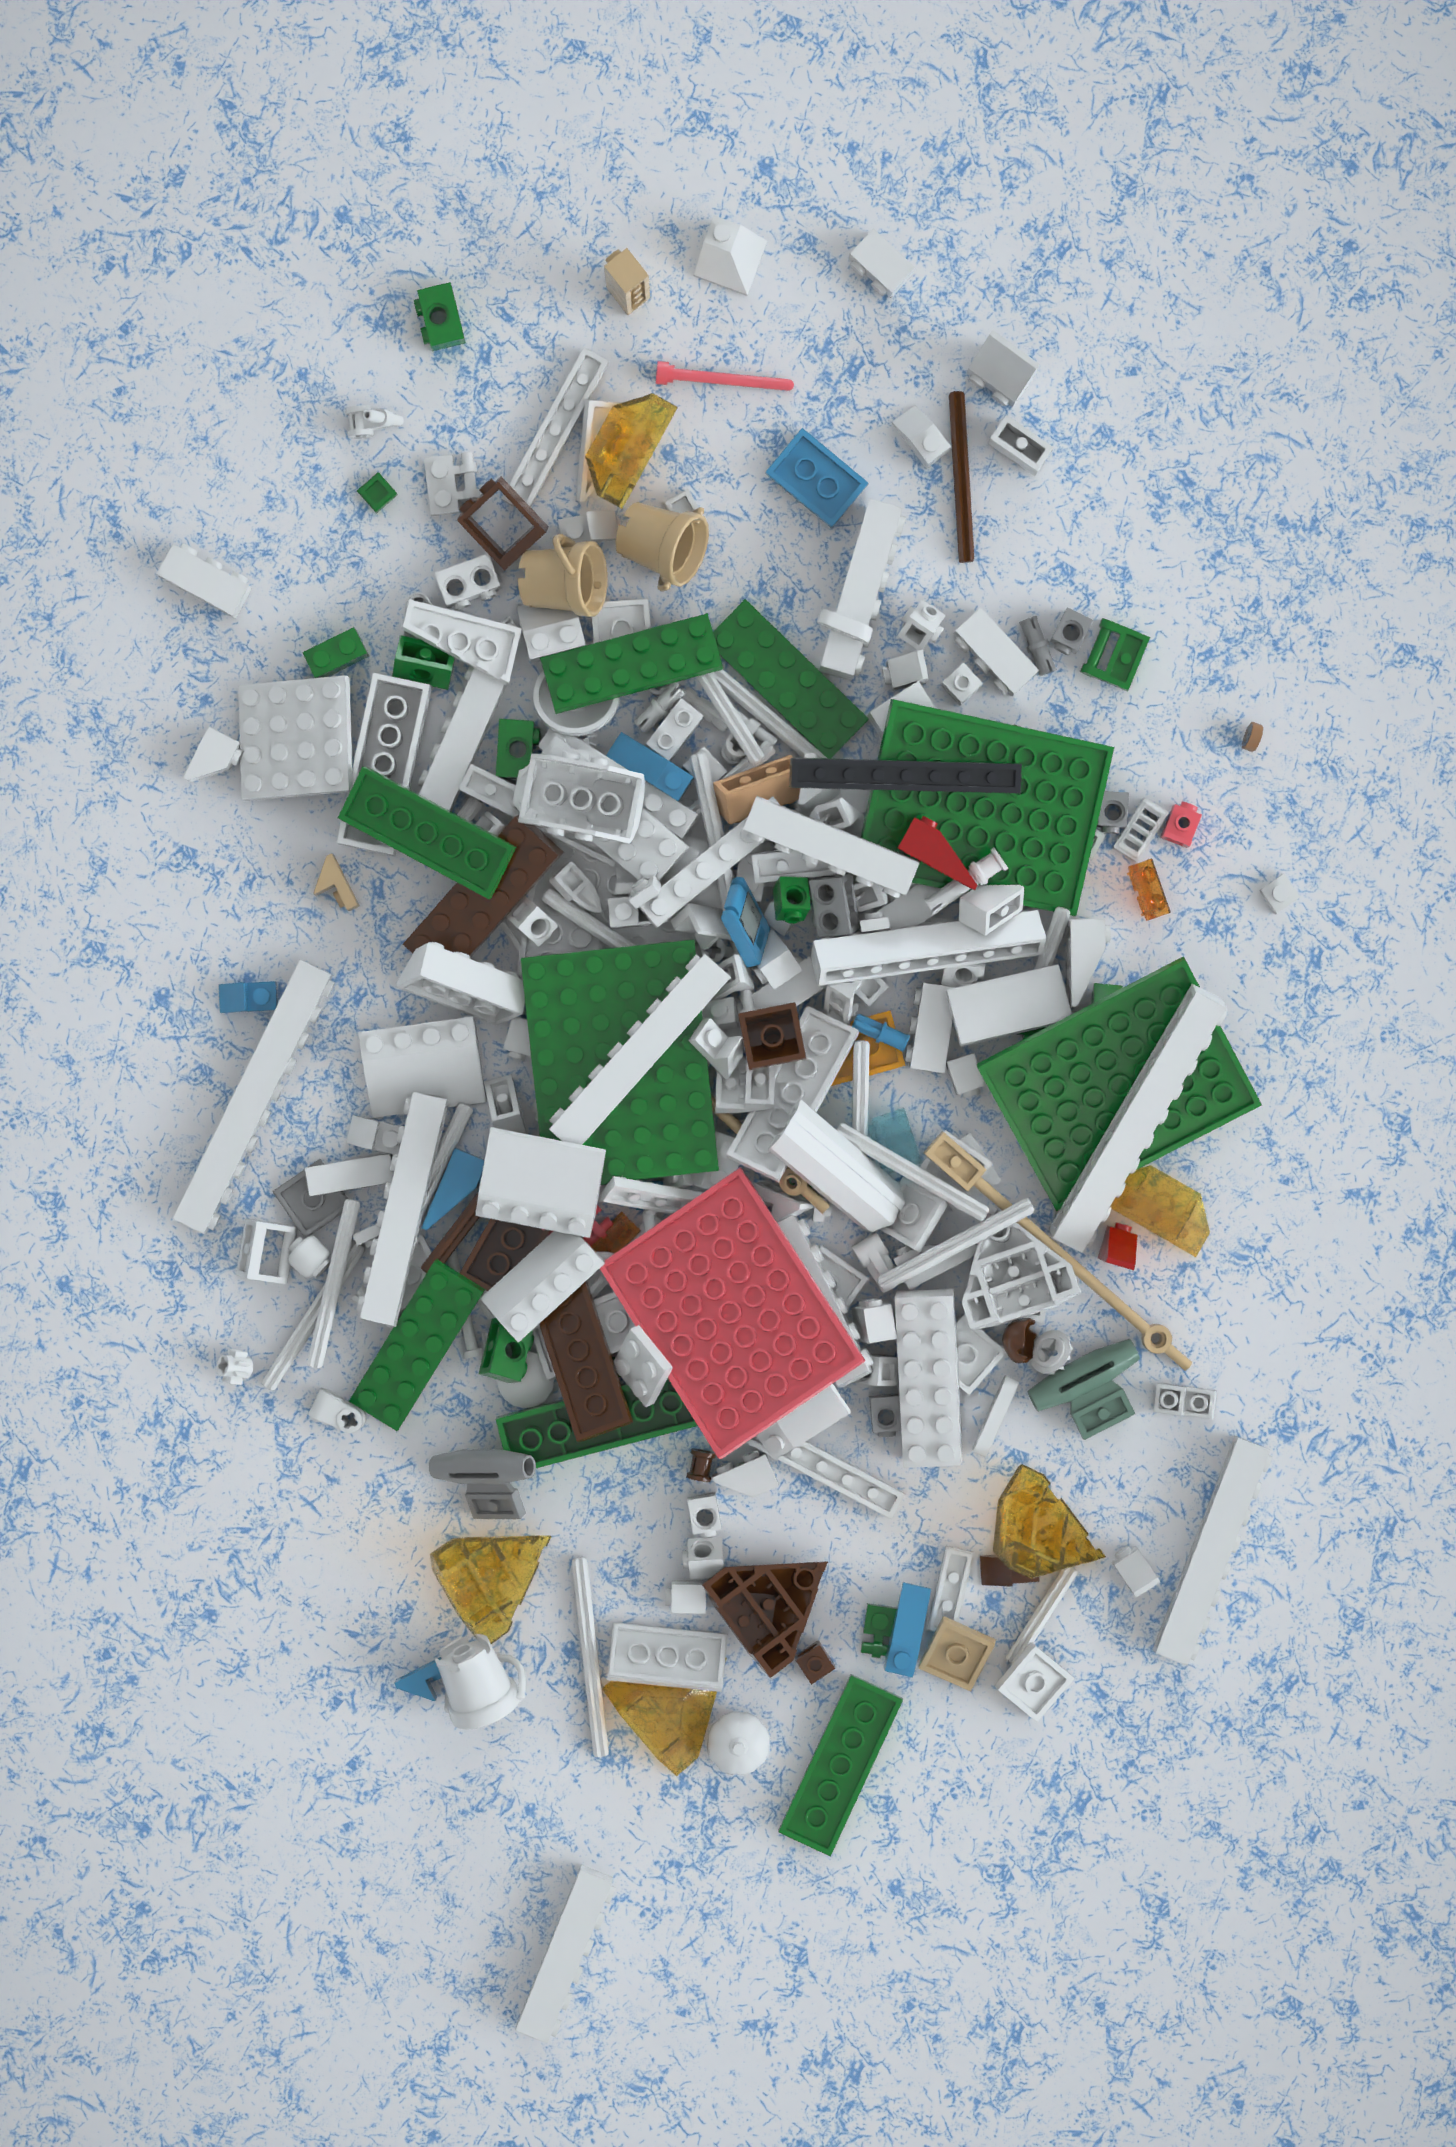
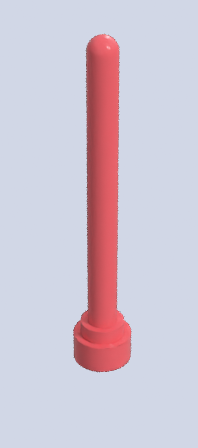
[656,361,794,391]

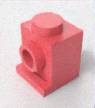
[1160,801,1202,848]

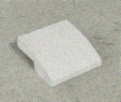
[715,1057,775,1113]

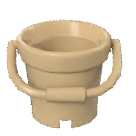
[615,502,709,592]
[518,534,608,617]

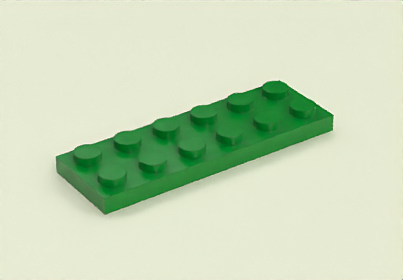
[713,599,869,759]
[540,613,723,714]
[338,766,516,899]
[349,1259,485,1432]
[778,1674,903,1857]

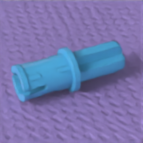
[852,1014,910,1052]

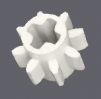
[217,1349,253,1385]

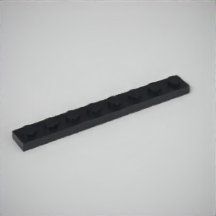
[789,758,1022,793]

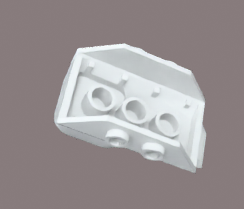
[512,752,645,843]

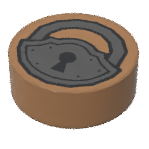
[1242,722,1263,752]

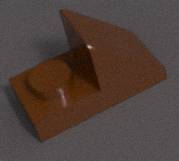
[980,1552,1040,1587]

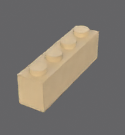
[604,248,650,315]

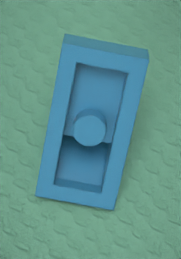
[218,981,278,1013]
[394,1657,441,1701]

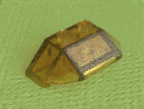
[585,393,678,509]
[1111,1165,1210,1257]

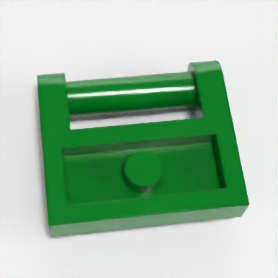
[1080,618,1150,691]

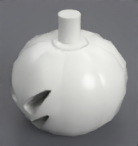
[707,1711,770,1775]

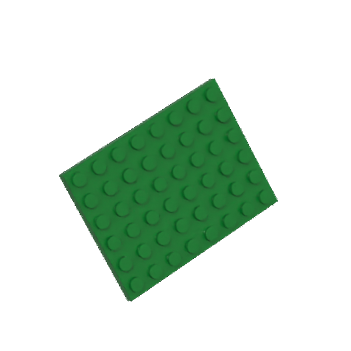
[860,699,1115,916]
[521,940,719,1183]
[976,956,1262,1211]

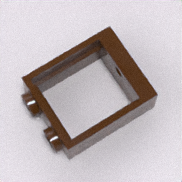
[457,476,549,571]

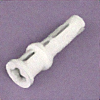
[924,847,1009,915]

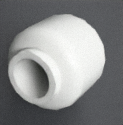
[288,1236,331,1279]

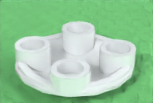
[497,1351,554,1408]

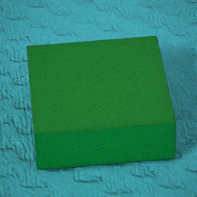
[357,472,398,514]

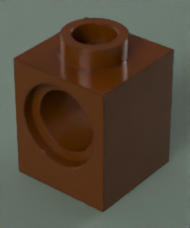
[795,1640,835,1685]

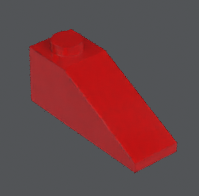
[898,816,978,891]
[1098,1222,1138,1270]

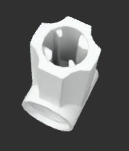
[852,1232,896,1293]

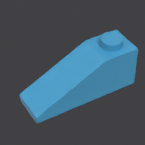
[606,732,694,802]
[422,1148,485,1230]
[883,1582,931,1678]

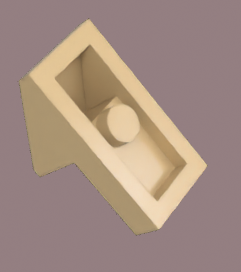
[314,853,360,911]

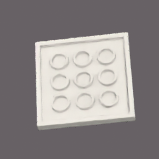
[238,675,353,801]

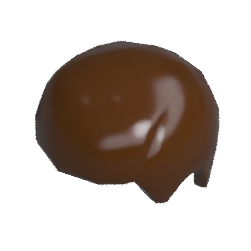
[1002,1318,1037,1363]

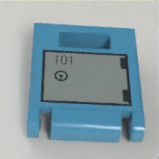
[721,877,770,968]

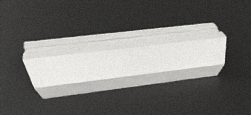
[768,1100,905,1232]

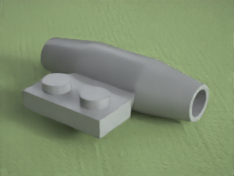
[429,1449,536,1519]

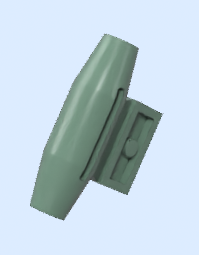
[1027,1339,1140,1440]

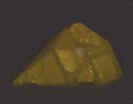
[993,1464,1106,1579]
[430,1535,552,1644]
[602,1657,727,1776]

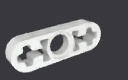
[972,1375,1019,1457]

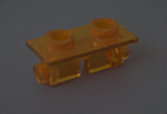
[1127,858,1171,921]
[591,1211,641,1254]

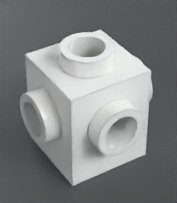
[898,600,946,650]

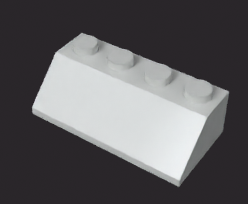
[396,942,525,1025]
[480,1231,605,1343]

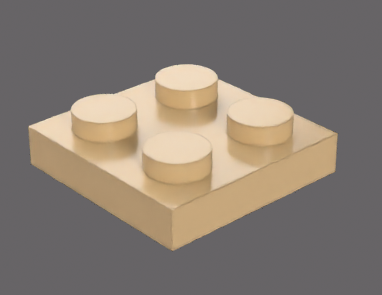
[919,1616,996,1691]

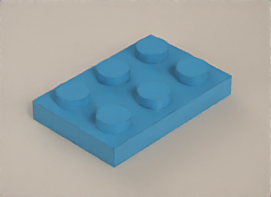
[765,428,869,529]

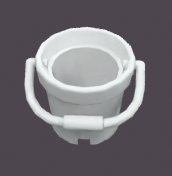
[435,1634,526,1730]

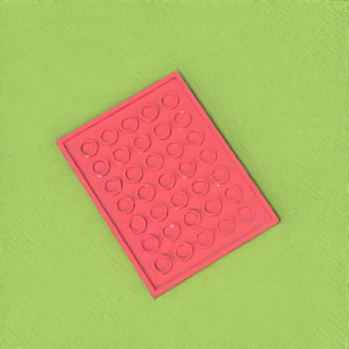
[600,1168,866,1459]

